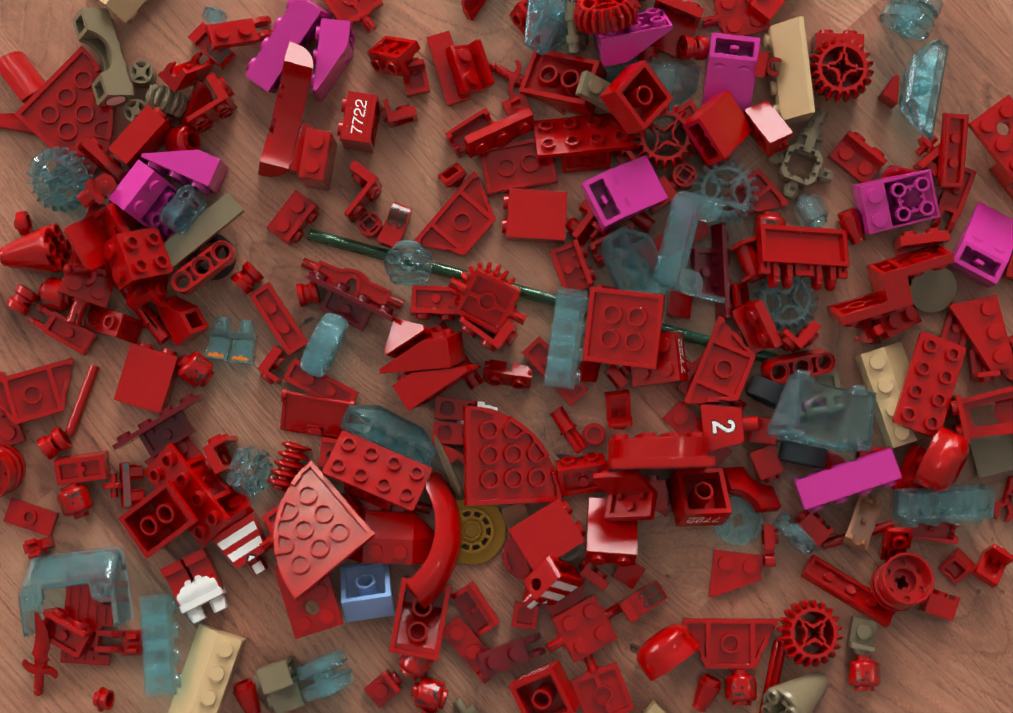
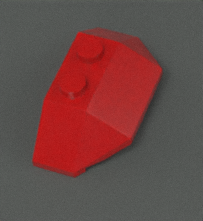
[348,510,435,565]

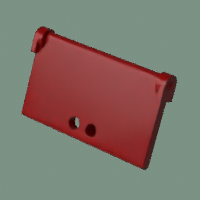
[280,389,355,439]

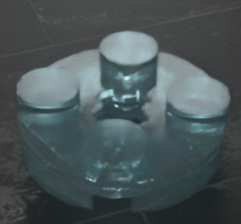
[384,240,434,286]
[226,446,273,497]
[714,496,763,546]
[772,511,817,556]

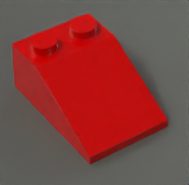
[519,48,608,117]
[380,328,465,374]
[393,363,481,411]
[118,479,199,559]
[389,576,452,661]

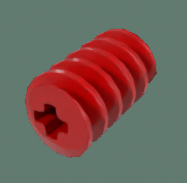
[266,441,312,493]

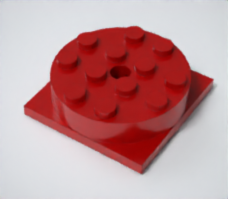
[606,432,715,471]

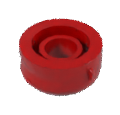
[914,427,969,493]
[636,623,701,681]

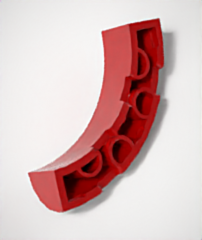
[258,42,313,177]
[406,472,462,609]

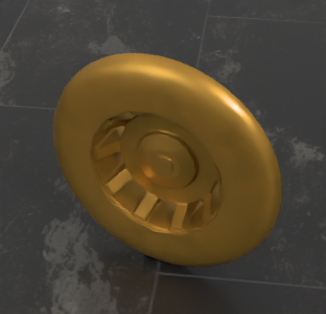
[456,499,506,565]

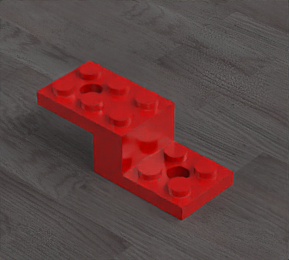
[968,94,1013,201]
[827,244,955,327]
[265,524,344,640]

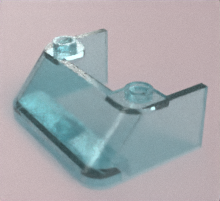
[654,191,749,304]
[18,546,133,637]

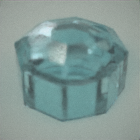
[202,6,227,24]

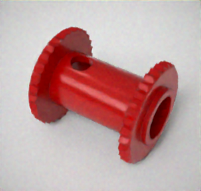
[727,237,766,285]

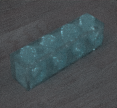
[543,287,589,391]
[893,483,995,528]
[139,593,181,698]

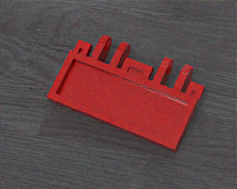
[756,224,850,291]
[60,563,128,666]

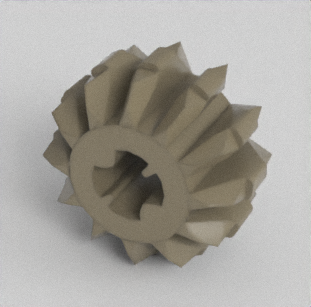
[144,84,188,118]

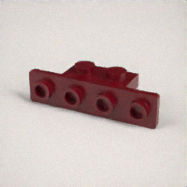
[690,222,732,320]
[305,270,398,331]
[112,393,204,458]

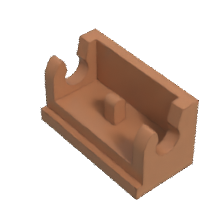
[842,494,882,551]

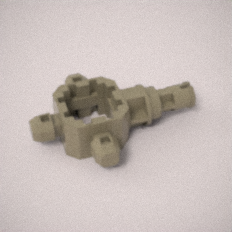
[766,108,834,200]

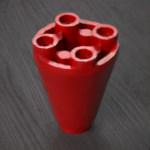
[0,223,72,273]

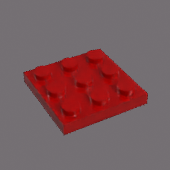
[582,286,666,369]

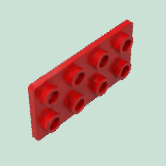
[534,113,634,173]
[892,331,966,439]
[322,431,432,512]
[144,443,232,548]

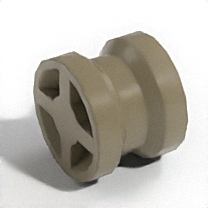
[129,60,157,88]
[123,99,146,123]

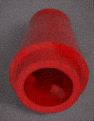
[837,207,865,245]
[691,673,722,712]
[232,678,261,713]

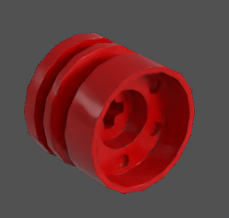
[0,444,26,497]
[870,552,934,612]

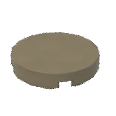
[909,268,957,313]

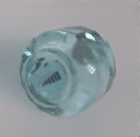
[793,193,829,228]

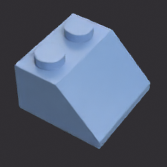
[340,563,395,622]

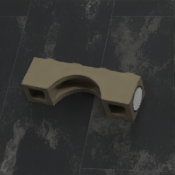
[72,8,134,106]

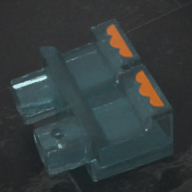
[205,316,258,365]

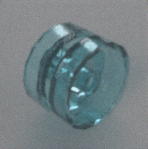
[879,0,943,40]
[292,648,356,703]

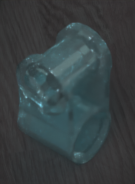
[159,185,207,234]

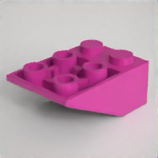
[593,8,673,67]
[310,18,355,102]
[701,33,760,114]
[141,150,229,195]
[581,155,668,231]
[108,159,198,241]
[852,169,940,234]
[947,202,1013,288]

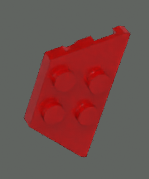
[413,171,496,256]
[683,316,756,405]
[0,358,73,425]
[682,618,778,669]

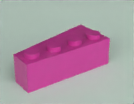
[245,0,333,93]
[792,448,902,512]

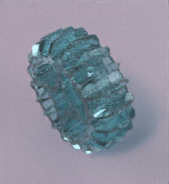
[27,146,93,212]
[692,159,759,225]
[752,269,819,332]
[300,312,348,378]

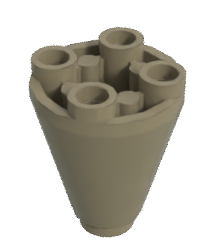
[761,672,829,713]

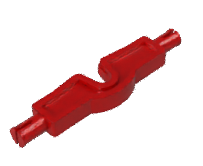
[301,258,405,310]

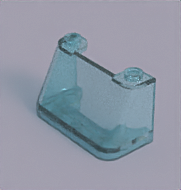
[766,370,876,452]

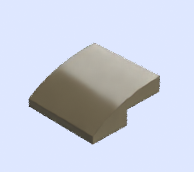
[970,422,1013,478]

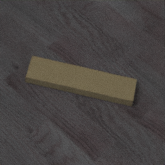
[164,192,245,269]

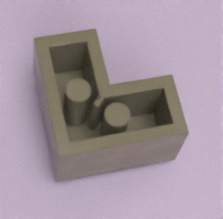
[255,655,307,713]

